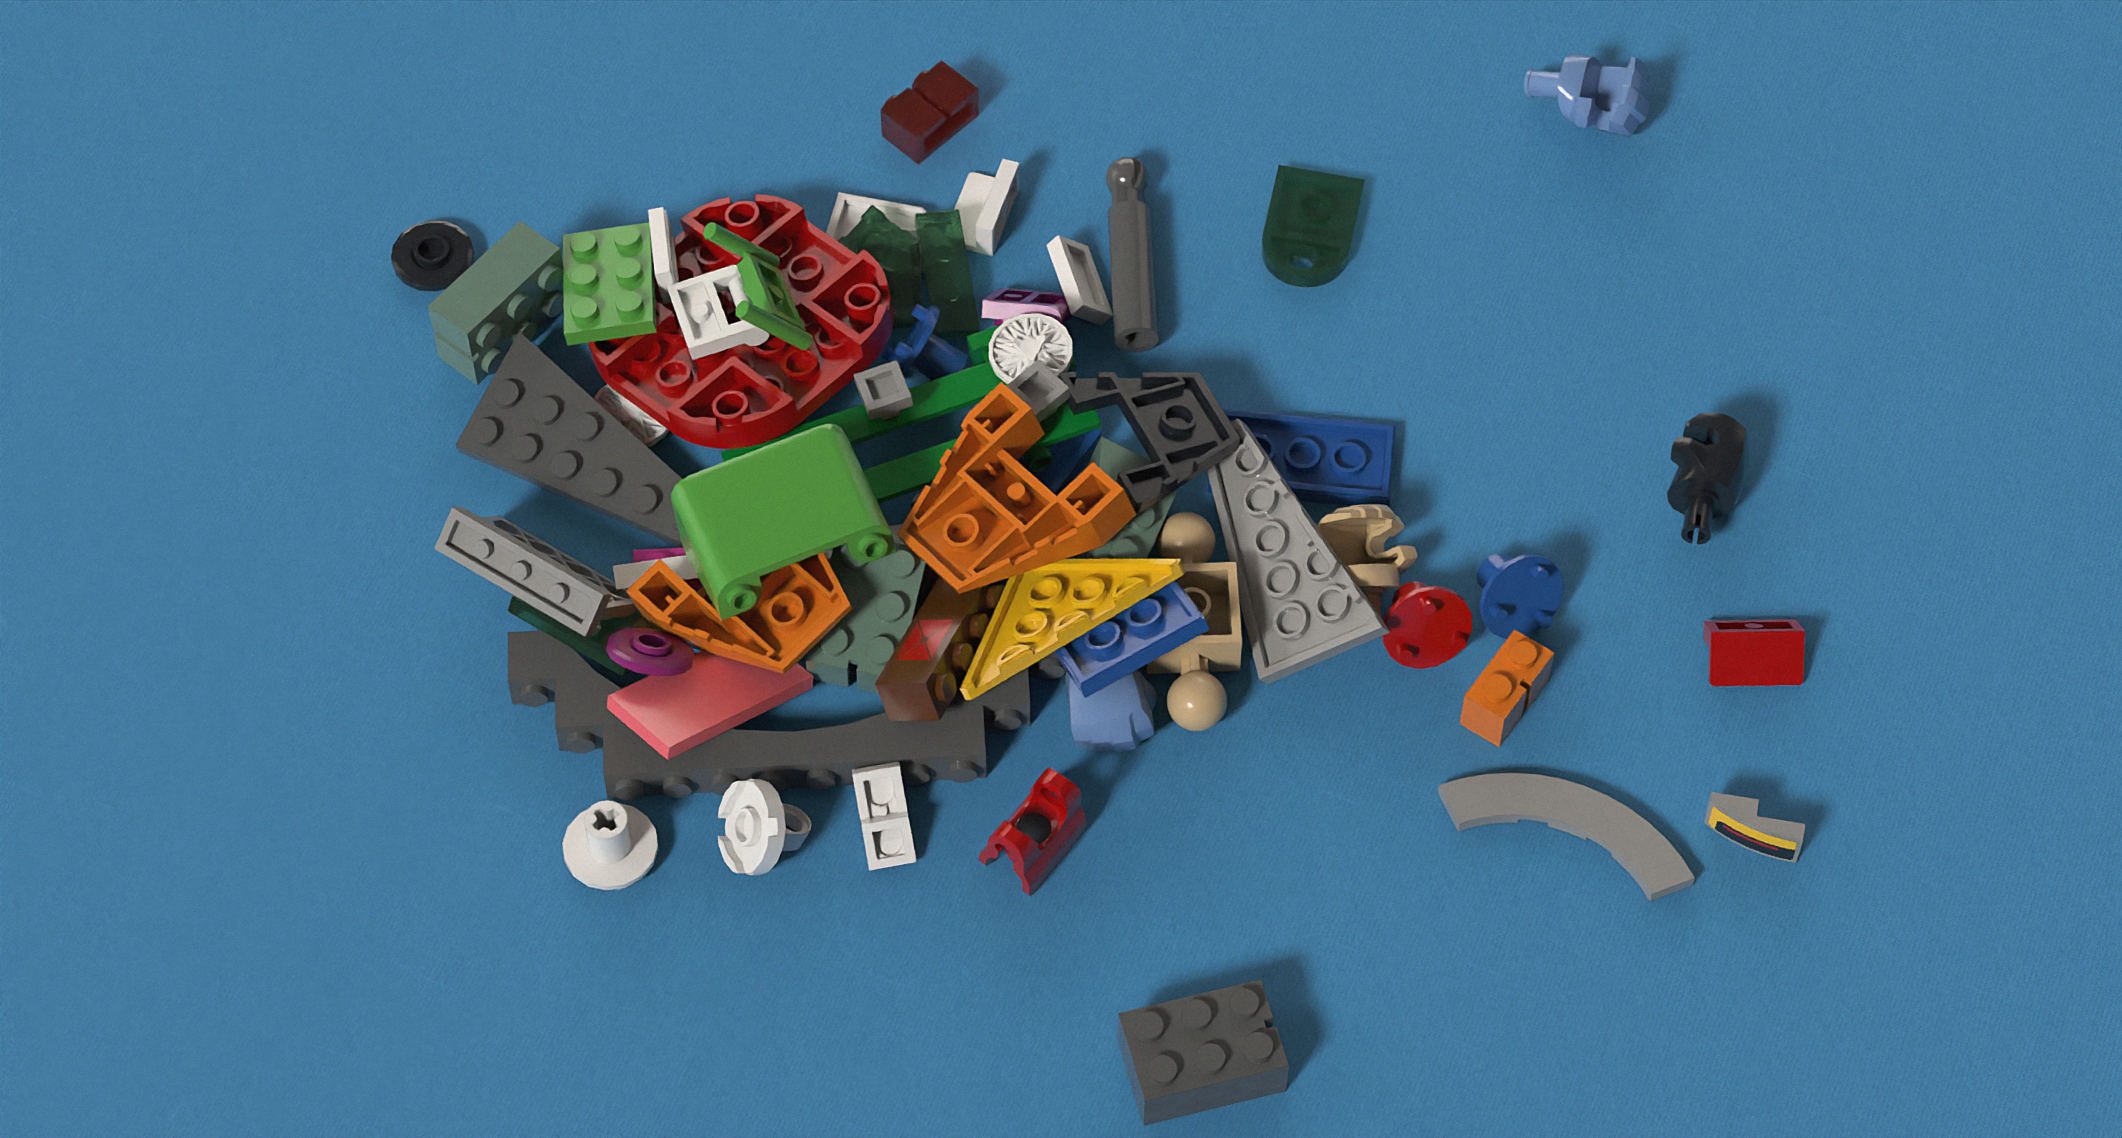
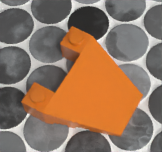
[897,382,1136,594]
[626,552,853,674]

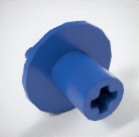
[881,304,968,381]
[1477,554,1564,639]

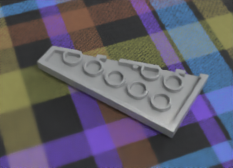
[1207,419,1390,684]

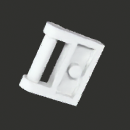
[667,265,769,360]

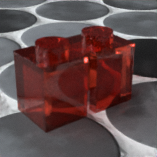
[880,60,979,165]

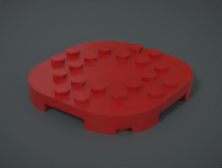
[588,194,894,449]

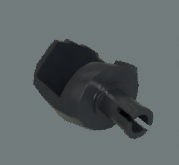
[1667,413,1748,544]

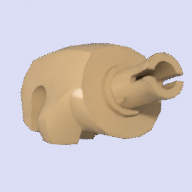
[1317,504,1417,621]

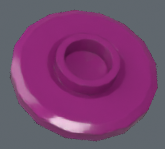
[606,628,695,676]

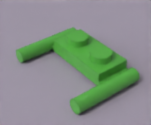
[703,222,813,350]

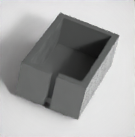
[1117,979,1289,1126]

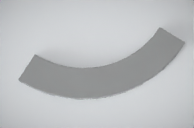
[1438,773,1695,901]

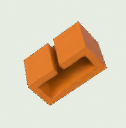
[1460,629,1554,747]

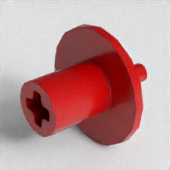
[1382,581,1472,669]

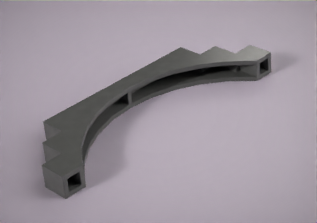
[508,630,1066,801]

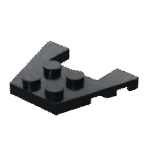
[1058,372,1240,514]

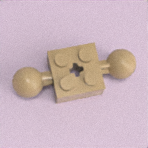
[1146,512,1242,731]

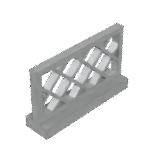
[434,506,640,637]

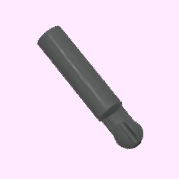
[1106,156,1159,352]

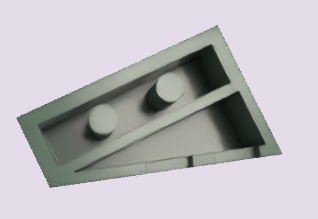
[1082,436,1179,559]

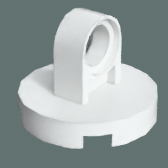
[718,779,812,875]

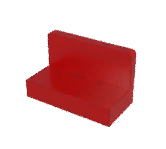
[1703,619,1805,686]

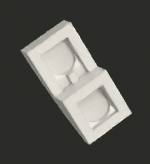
[852,761,917,871]

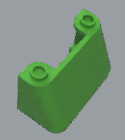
[671,424,896,620]

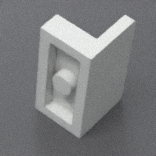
[944,159,1019,257]

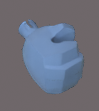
[1524,53,1650,137]
[1065,669,1157,752]

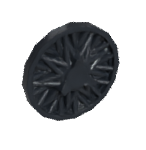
[391,220,475,291]

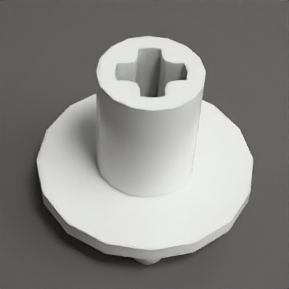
[562,800,659,891]

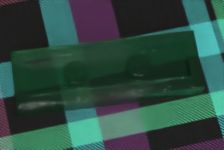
[914,209,980,339]

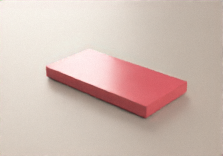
[607,651,814,760]

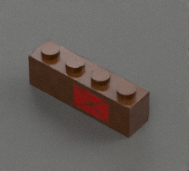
[875,576,1004,721]

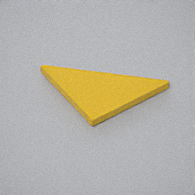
[960,559,1185,700]

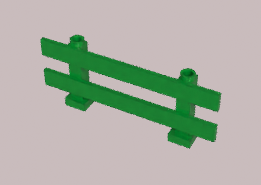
[720,325,1102,504]

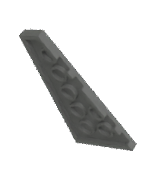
[456,331,683,548]

